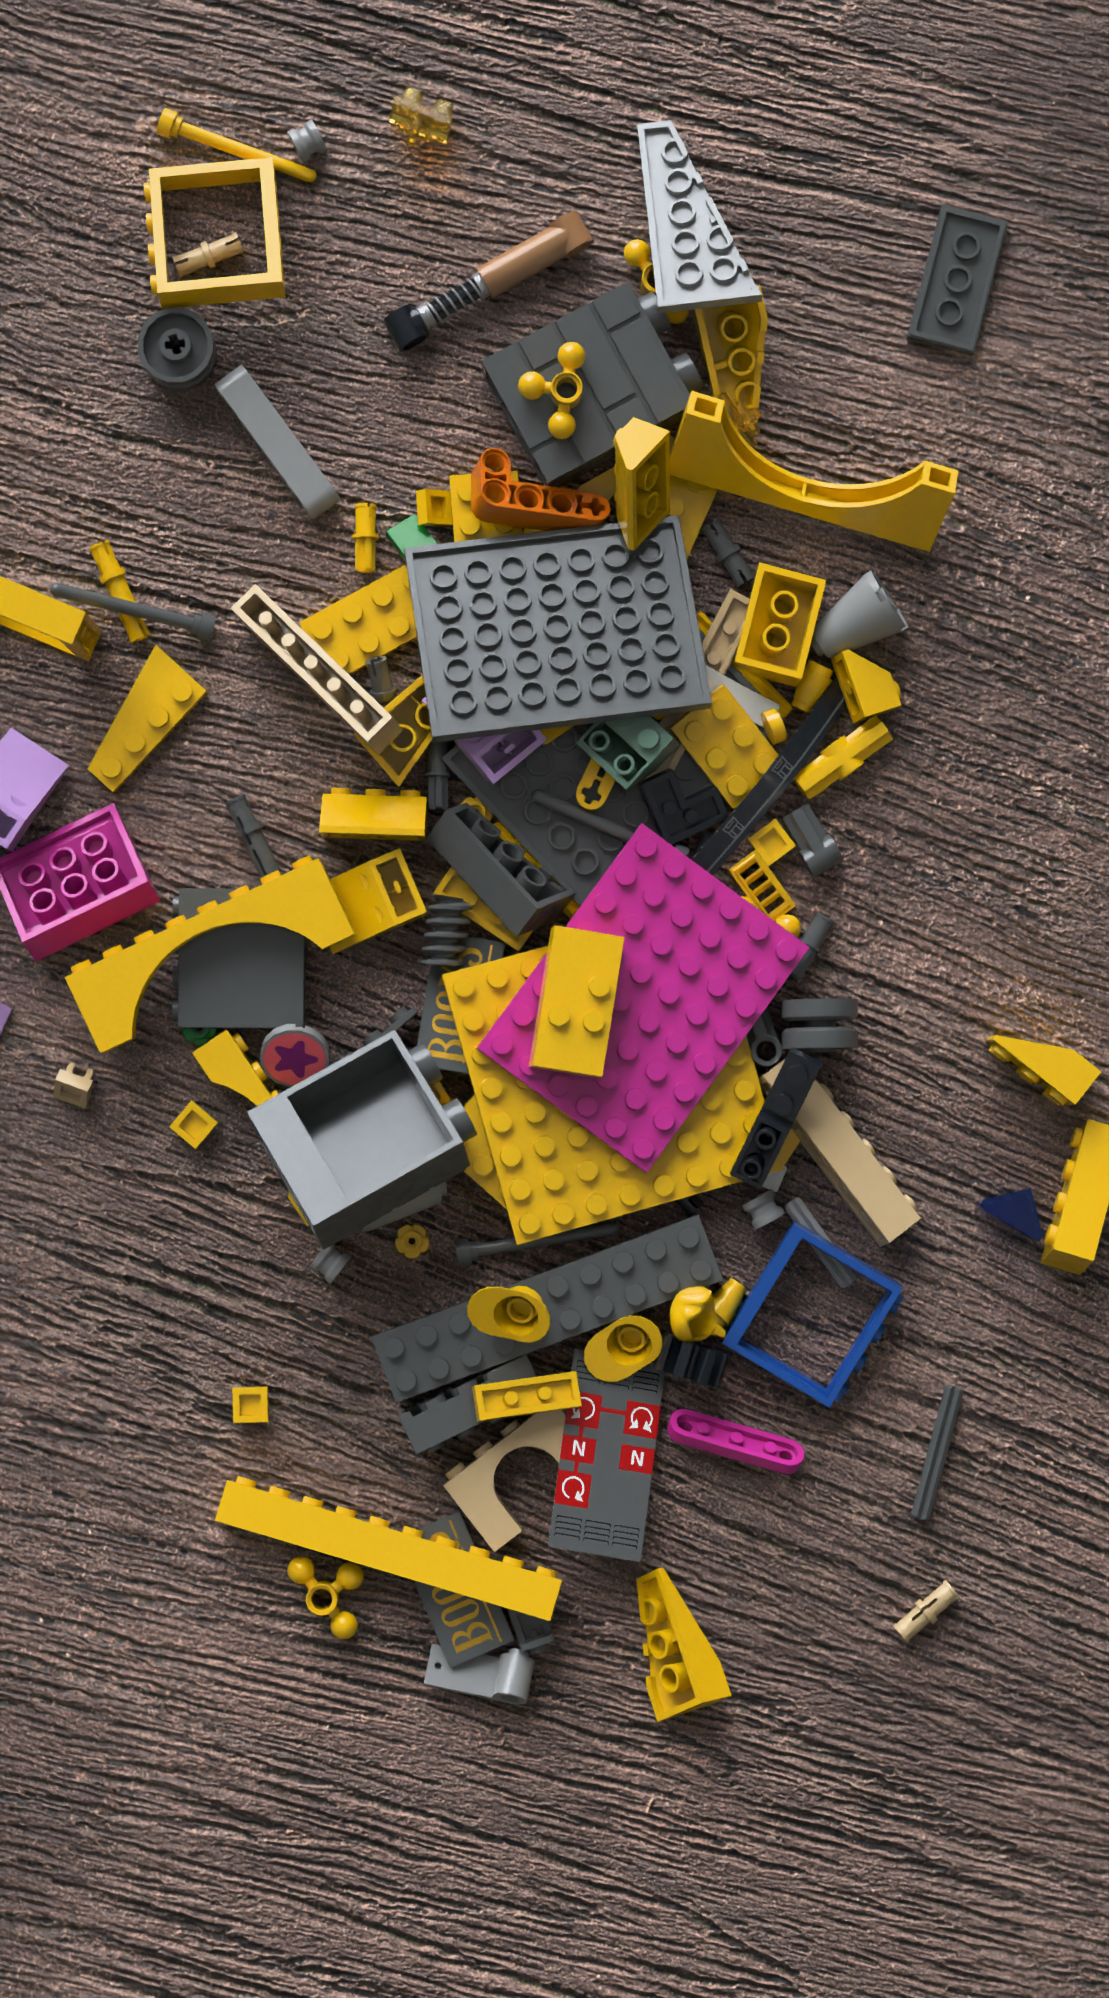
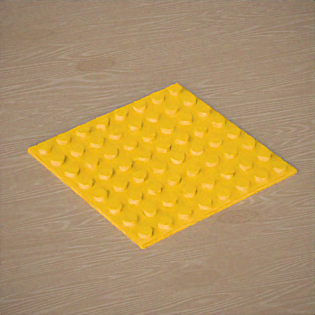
[441,946,784,1245]

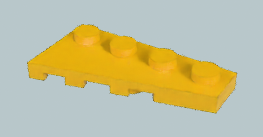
[87,645,208,793]

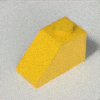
[831,650,901,724]

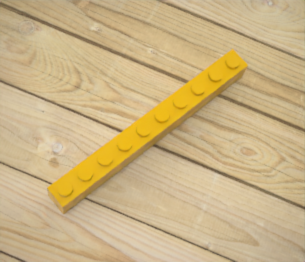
[215,1476,563,1621]

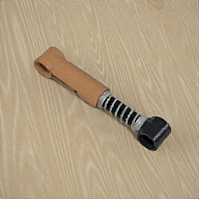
[383,210,594,352]

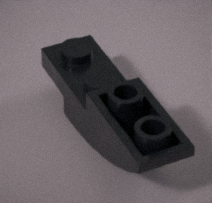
[730,1047,823,1190]

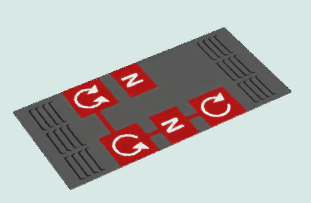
[548,1348,665,1562]

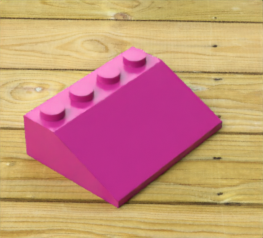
[0,803,160,962]

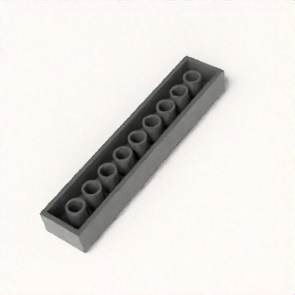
[371,1214,723,1403]

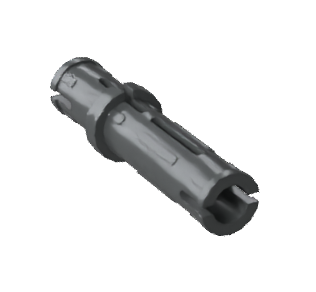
[225,794,282,878]

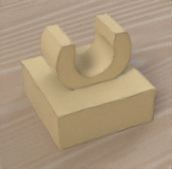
[53,1062,93,1109]

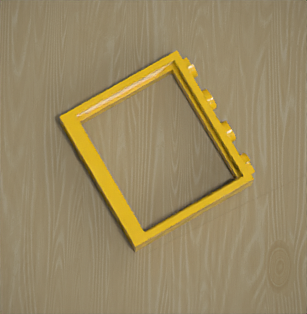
[144,157,286,309]
[0,576,102,662]

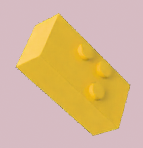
[529,925,625,1078]

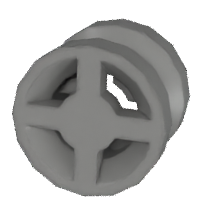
[287,119,327,163]
[742,1189,785,1230]
[309,1244,352,1284]

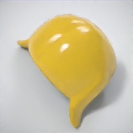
[670,1286,726,1343]

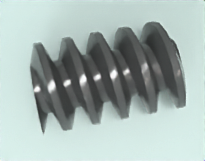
[420,894,473,968]

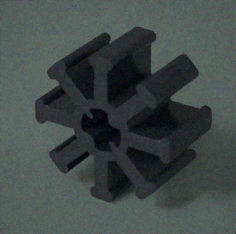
[653,1334,730,1388]

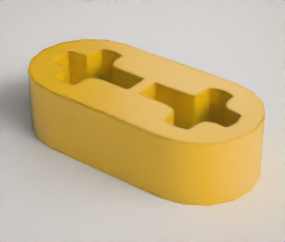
[575,758,615,811]

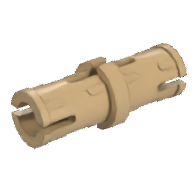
[172,232,244,278]
[893,1580,960,1643]

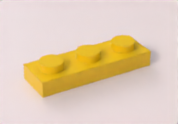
[433,866,534,952]
[472,1371,582,1422]

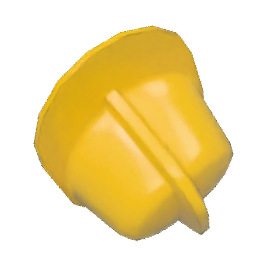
[467,1286,550,1343]
[584,1315,663,1382]

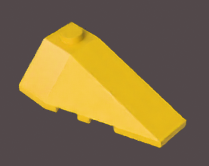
[691,285,768,433]
[636,1567,732,1722]

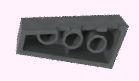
[426,803,577,937]
[398,1354,538,1454]

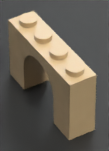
[443,1410,566,1552]

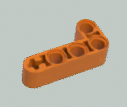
[471,448,610,531]

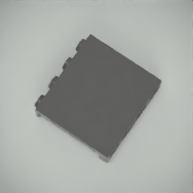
[172,888,306,1028]

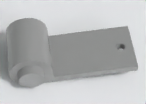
[423,1644,535,1704]

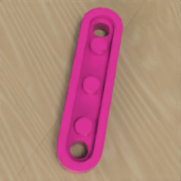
[667,1409,804,1474]

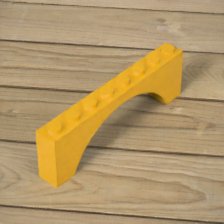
[670,391,958,552]
[65,855,356,1053]

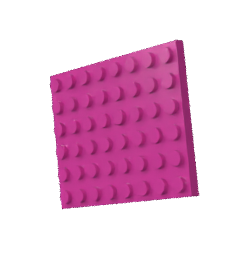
[476,823,810,1173]

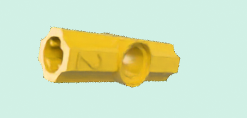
[793,716,893,801]

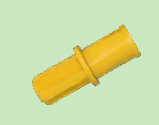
[352,503,379,573]

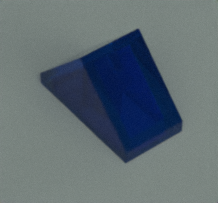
[976,1188,1043,1242]

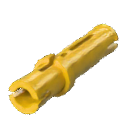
[89,540,151,644]

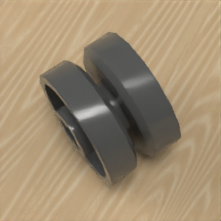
[138,308,217,392]
[781,998,858,1053]

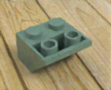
[576,716,679,790]

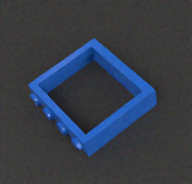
[722,1220,904,1408]

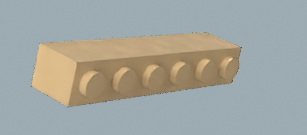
[231,584,403,755]
[758,1057,921,1247]

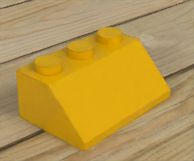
[613,417,670,551]
[734,562,826,687]
[319,788,428,841]

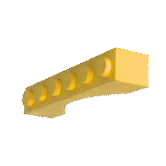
[192,1030,309,1227]

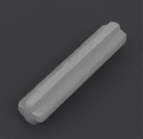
[785,1197,856,1288]

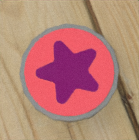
[260,1024,329,1087]

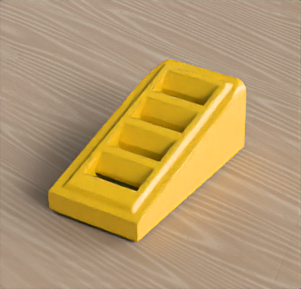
[727,849,796,921]

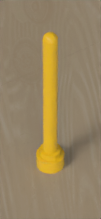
[156,108,317,182]

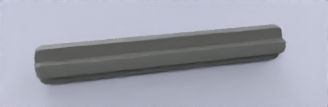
[911,1385,964,1521]

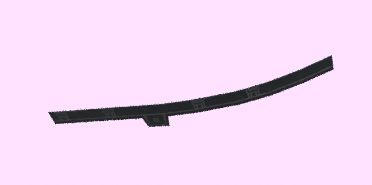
[692,676,847,875]

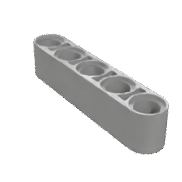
[214,364,341,520]

